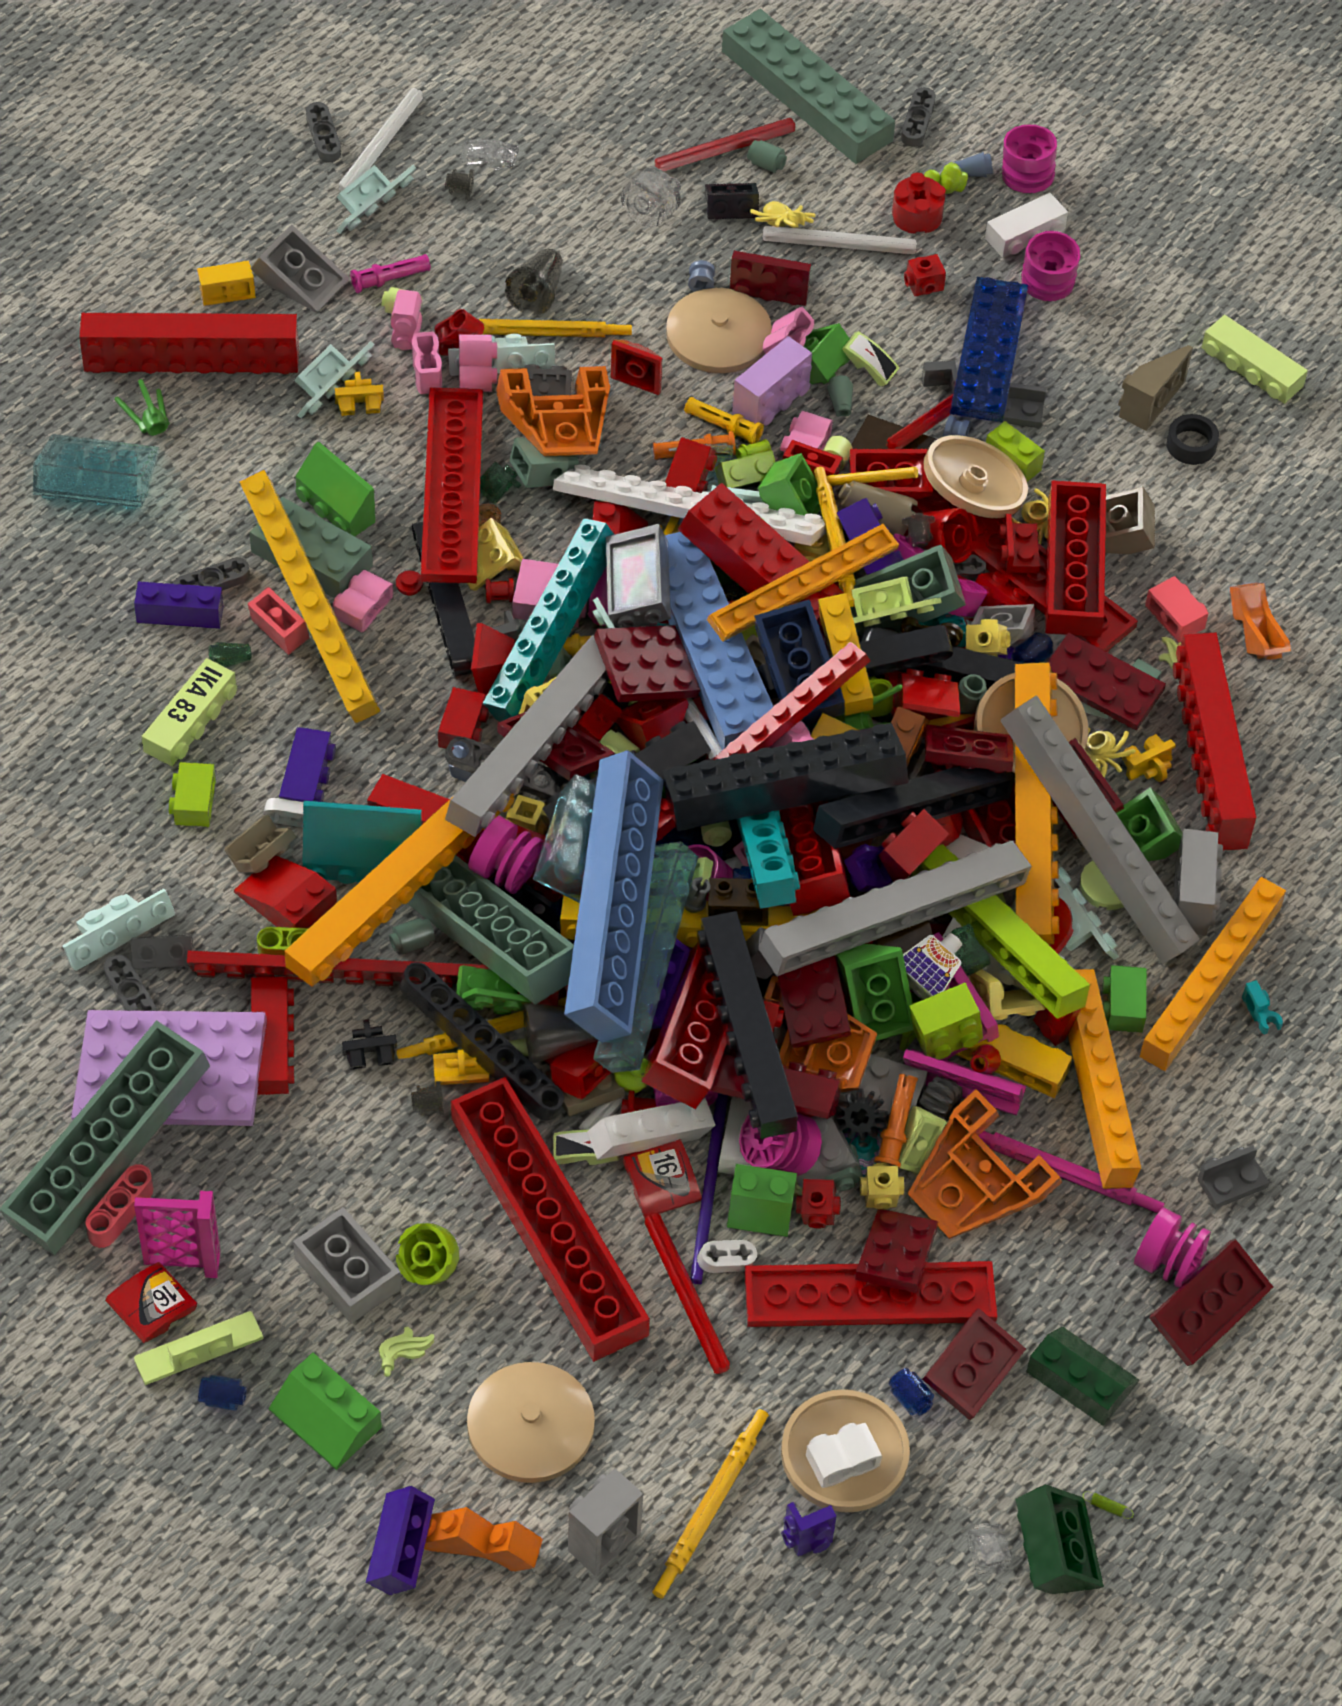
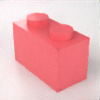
[1145,576,1209,643]
[248,587,310,655]

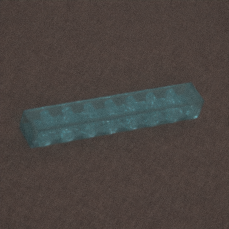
[593,842,699,1073]

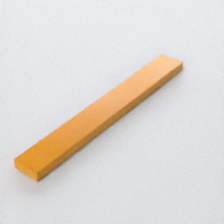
[707,524,899,642]

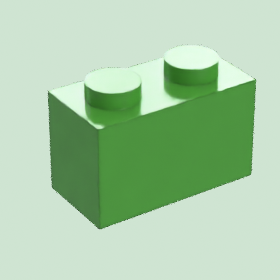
[1102,965,1147,1033]

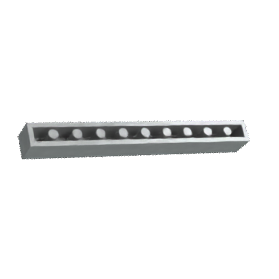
[445,635,609,837]
[1000,695,1200,964]
[759,840,1031,976]

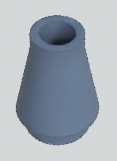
[955,152,993,177]

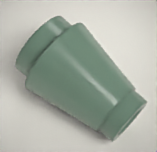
[827,375,853,417]

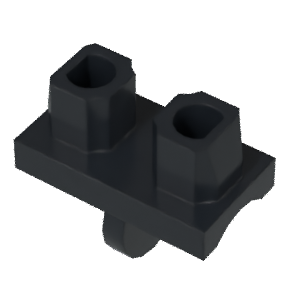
[342,1019,397,1070]

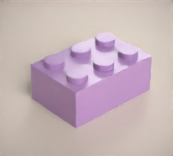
[732,336,812,426]

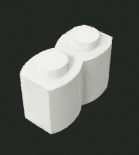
[806,1423,882,1488]

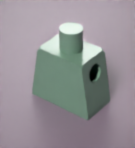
[509,437,579,488]

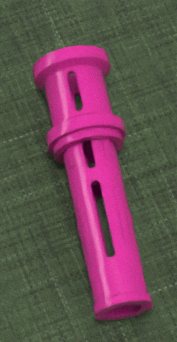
[350,254,431,293]

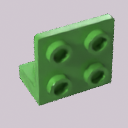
[456,965,531,1015]

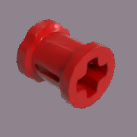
[485,578,514,604]

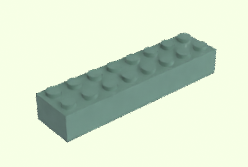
[722,8,895,164]
[408,855,574,1004]
[0,1020,210,1256]

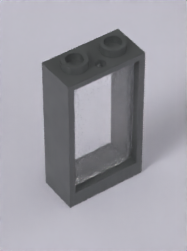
[606,524,671,628]

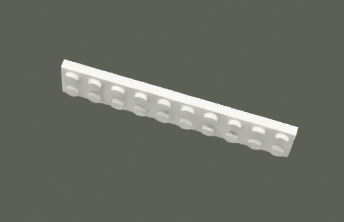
[553,464,826,546]

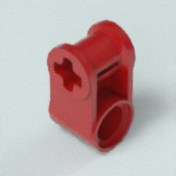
[434,309,484,356]

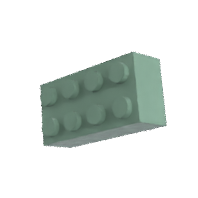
[249,497,373,598]
[839,545,966,636]

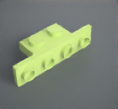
[851,576,942,627]
[134,1311,263,1385]

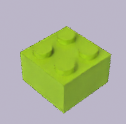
[910,983,983,1060]

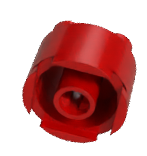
[892,172,946,234]

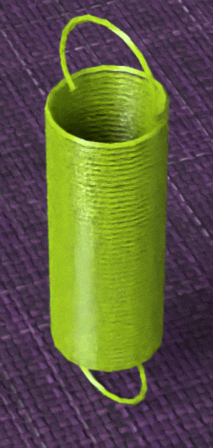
[1083,1491,1134,1519]

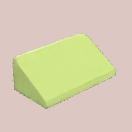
[899,1106,947,1174]

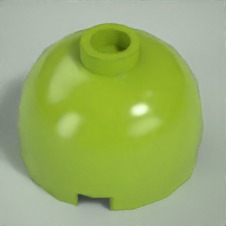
[396,1223,459,1285]

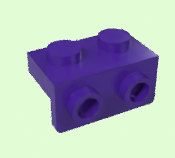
[844,844,893,892]
[781,1502,837,1557]

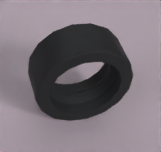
[1166,414,1219,465]

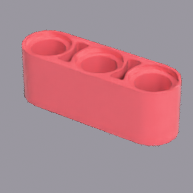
[85,1164,154,1248]

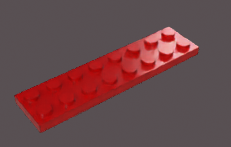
[744,1261,998,1327]

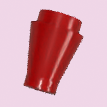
[970,1044,1001,1074]

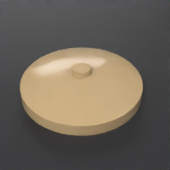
[666,288,772,373]
[923,435,1028,518]
[974,673,1088,781]
[467,1362,595,1483]
[781,1390,910,1512]

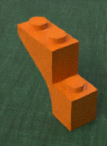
[1230,583,1291,660]
[424,1507,543,1572]

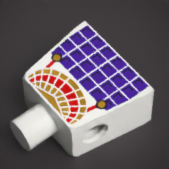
[903,933,962,1000]

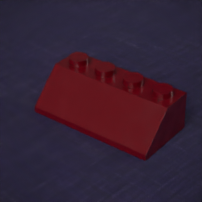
[710,1050,843,1119]

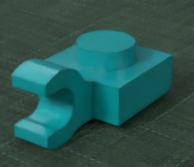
[1242,980,1283,1035]

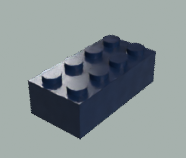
[754,599,845,726]

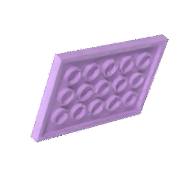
[71,1010,267,1126]

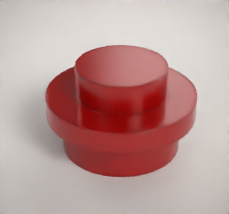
[396,570,423,596]

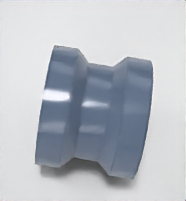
[688,260,715,292]
[943,415,971,437]

